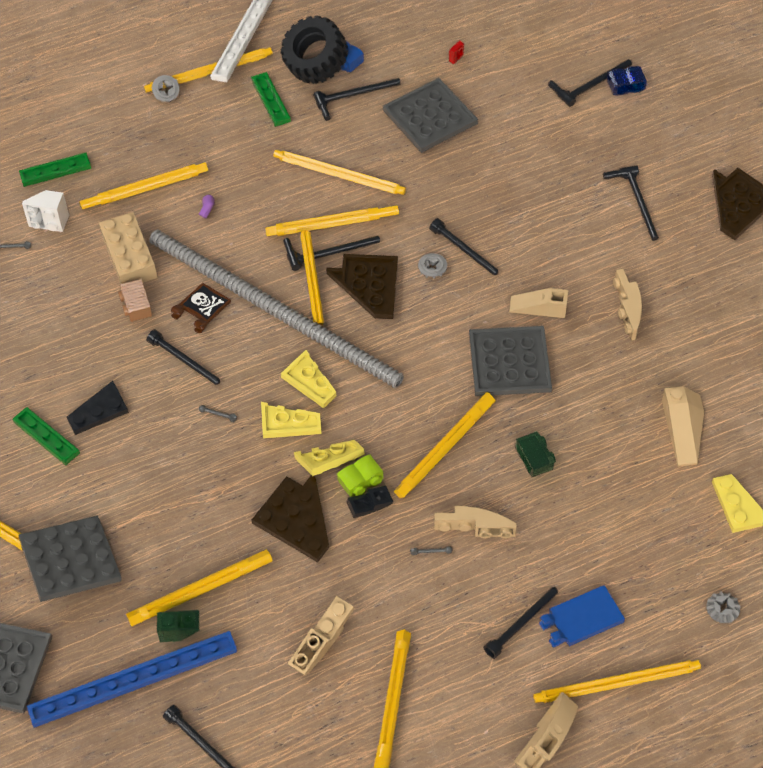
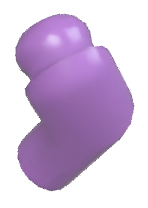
[199,195,215,219]

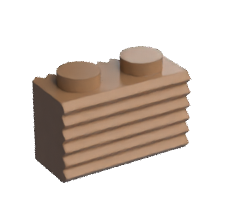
[118,279,152,322]

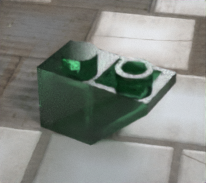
[157,610,200,642]

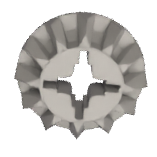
[152,75,179,102]
[418,253,447,278]
[706,591,741,623]

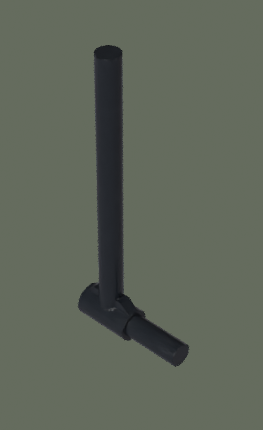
[548,59,632,107]
[313,78,401,121]
[603,165,659,241]
[283,236,380,271]

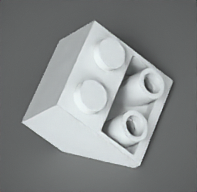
[22,190,69,232]

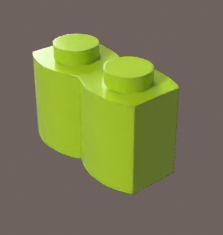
[337,454,384,497]

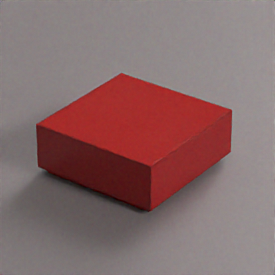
[449,40,464,64]

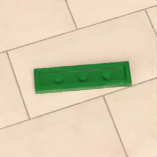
[251,72,291,127]
[19,152,92,187]
[12,407,80,466]

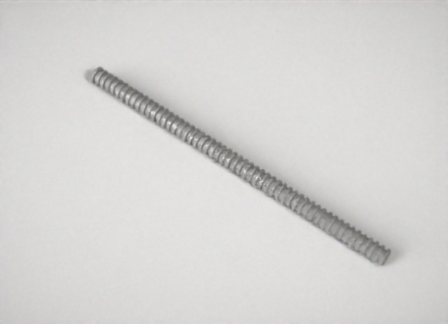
[149,229,404,388]

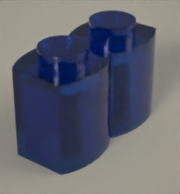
[607,66,647,96]

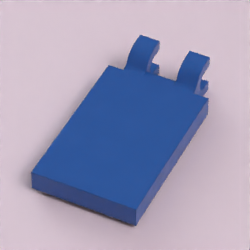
[539,585,625,648]

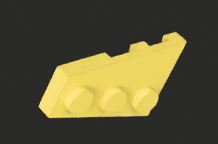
[281,350,337,408]
[261,402,322,438]
[294,440,365,476]
[712,474,763,533]

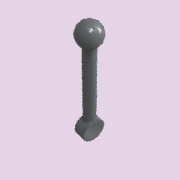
[0,241,31,249]
[199,405,237,422]
[410,546,453,555]

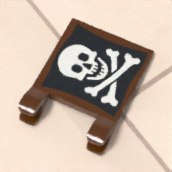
[171,283,231,334]

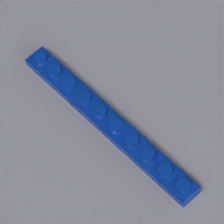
[27,631,237,728]

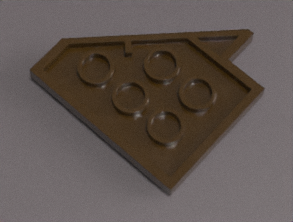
[712,168,763,240]
[326,254,398,319]
[252,475,329,563]

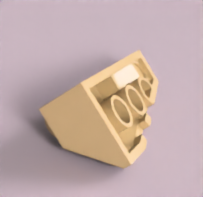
[662,386,704,466]

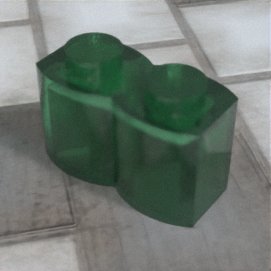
[515,432,556,477]

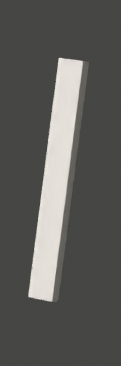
[211,0,273,82]

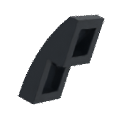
[347,486,393,518]

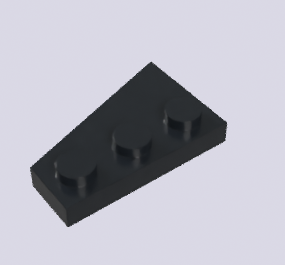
[67,381,129,435]

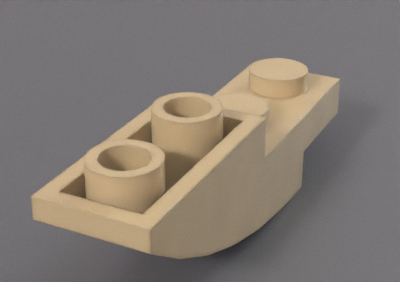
[613,269,642,340]
[434,506,516,538]
[288,596,355,676]
[514,692,578,768]

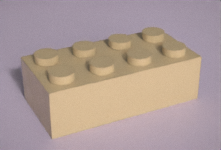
[99,212,157,284]

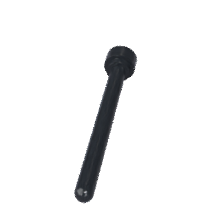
[429,218,499,275]
[146,329,220,385]
[483,587,558,659]
[163,705,234,768]

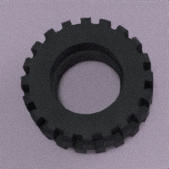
[281,16,348,84]

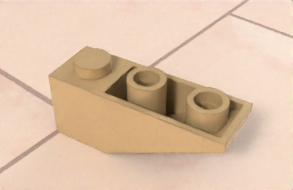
[509,288,568,318]

